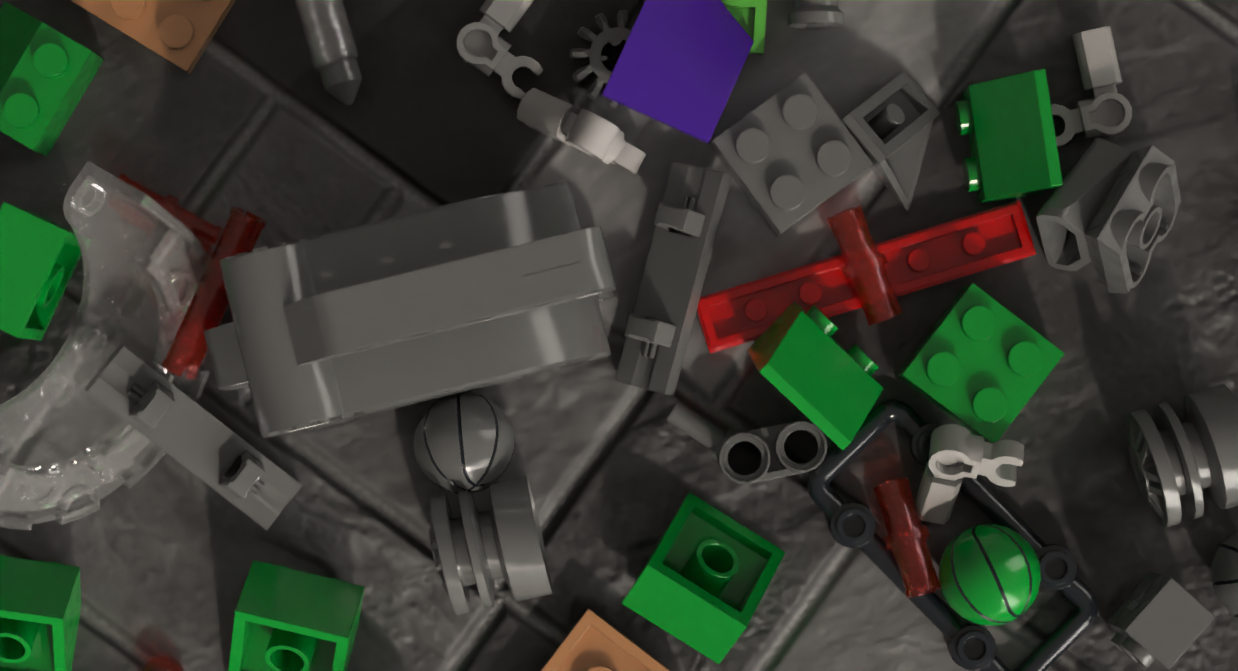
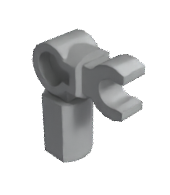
[456,0,543,100]
[1051,26,1132,147]
[517,88,646,174]
[913,424,1024,525]

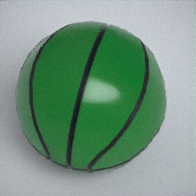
[939,524,1041,626]

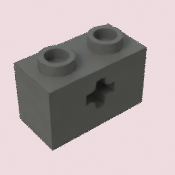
[1105,571,1216,670]

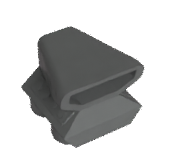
[1036,138,1182,294]

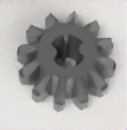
[569,10,631,109]

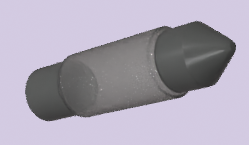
[295,0,363,106]

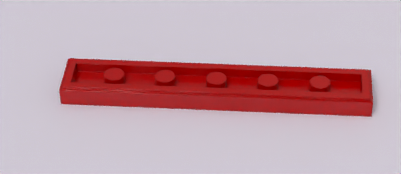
[696,200,1036,354]

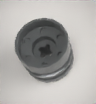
[1125,384,1238,527]
[429,475,553,615]

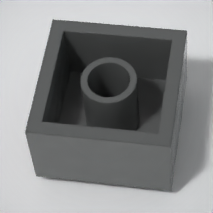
[710,72,874,237]

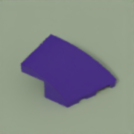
[602,0,754,144]

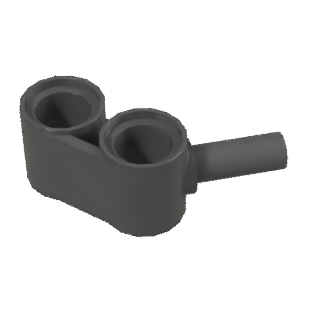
[666,401,827,484]

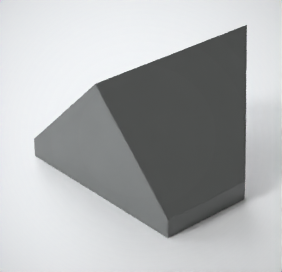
[842,70,940,214]

